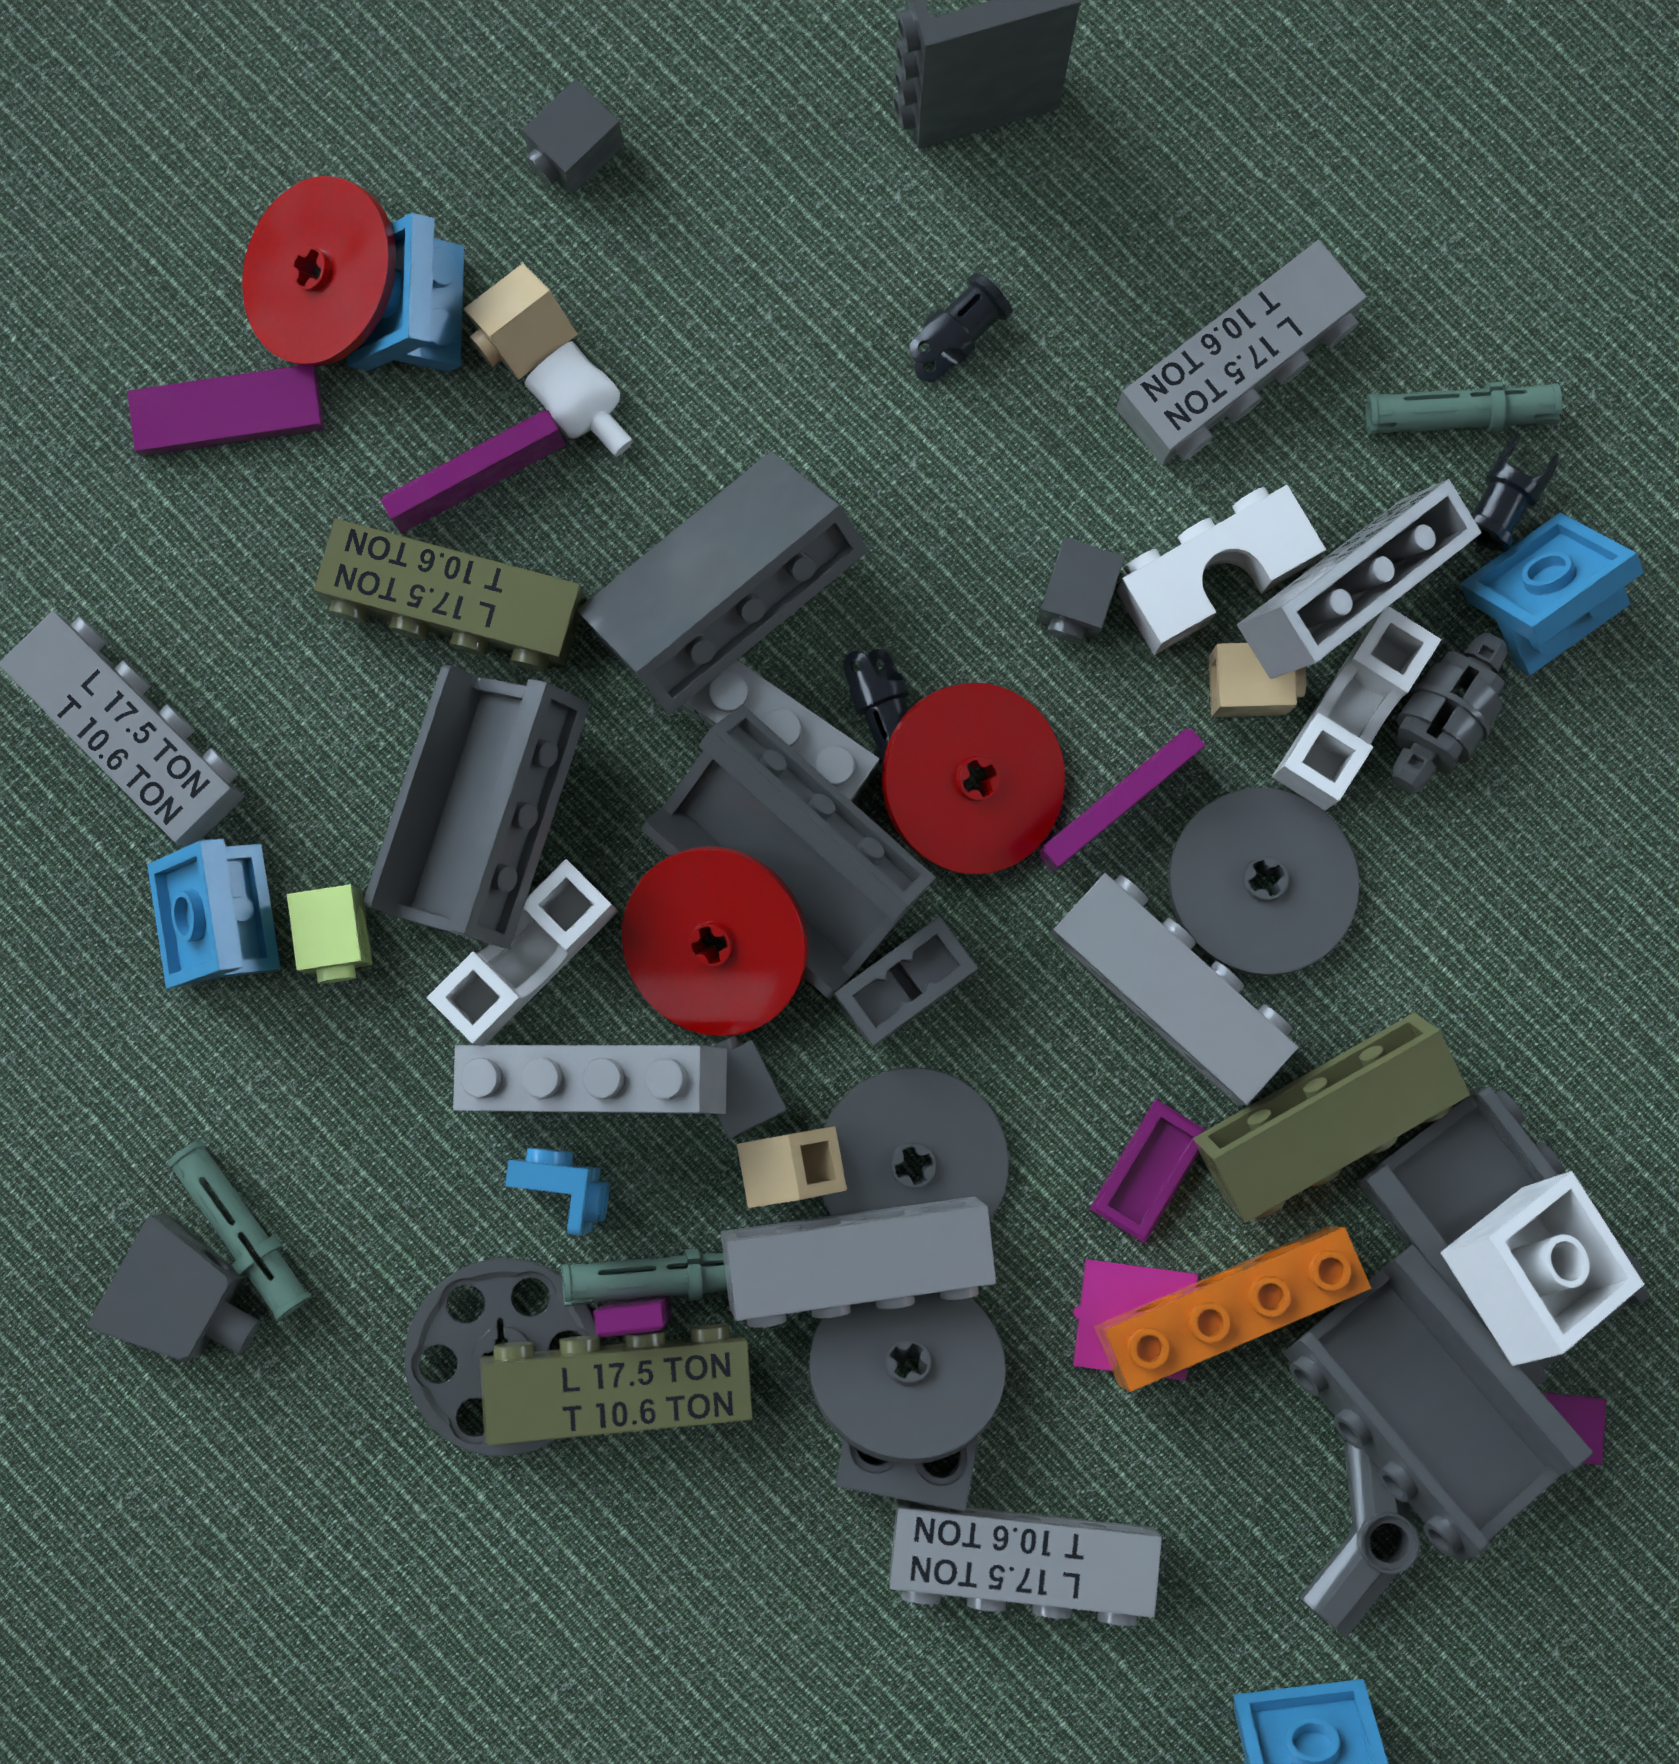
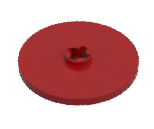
[242,176,396,367]
[882,683,1065,874]
[622,846,809,1036]

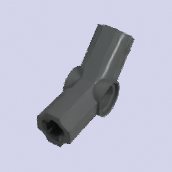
[1298,1442,1420,1638]

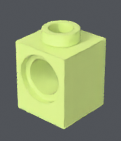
[287,884,373,984]

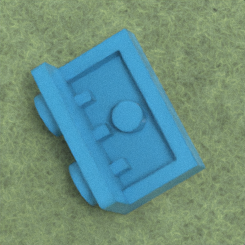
[505,1148,610,1236]

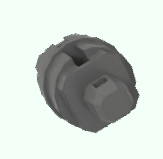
[1391,633,1507,794]

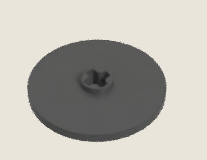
[1168,788,1359,976]
[822,1067,1009,1222]
[809,1292,1006,1464]

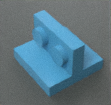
[347,212,464,372]
[1460,513,1644,676]
[147,839,281,989]
[1234,1679,1388,1764]

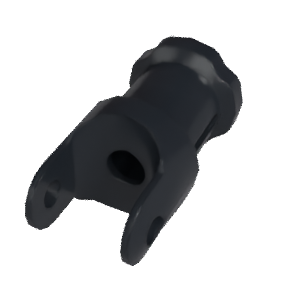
[909,273,1013,382]
[1470,433,1559,552]
[843,649,909,764]

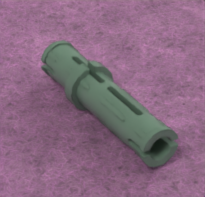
[1365,382,1562,435]
[167,1140,312,1321]
[561,1248,727,1307]

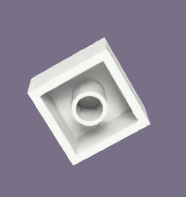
[1440,1171,1644,1366]

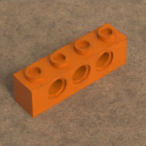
[1094,1226,1372,1392]

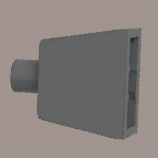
[86,1214,261,1361]

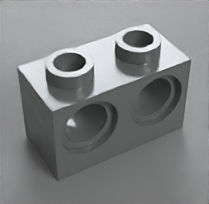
[834,916,978,1049]
[835,1436,979,1511]

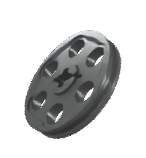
[405,1258,601,1456]

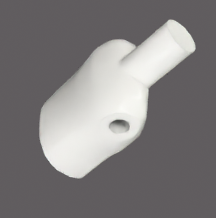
[525,341,633,457]

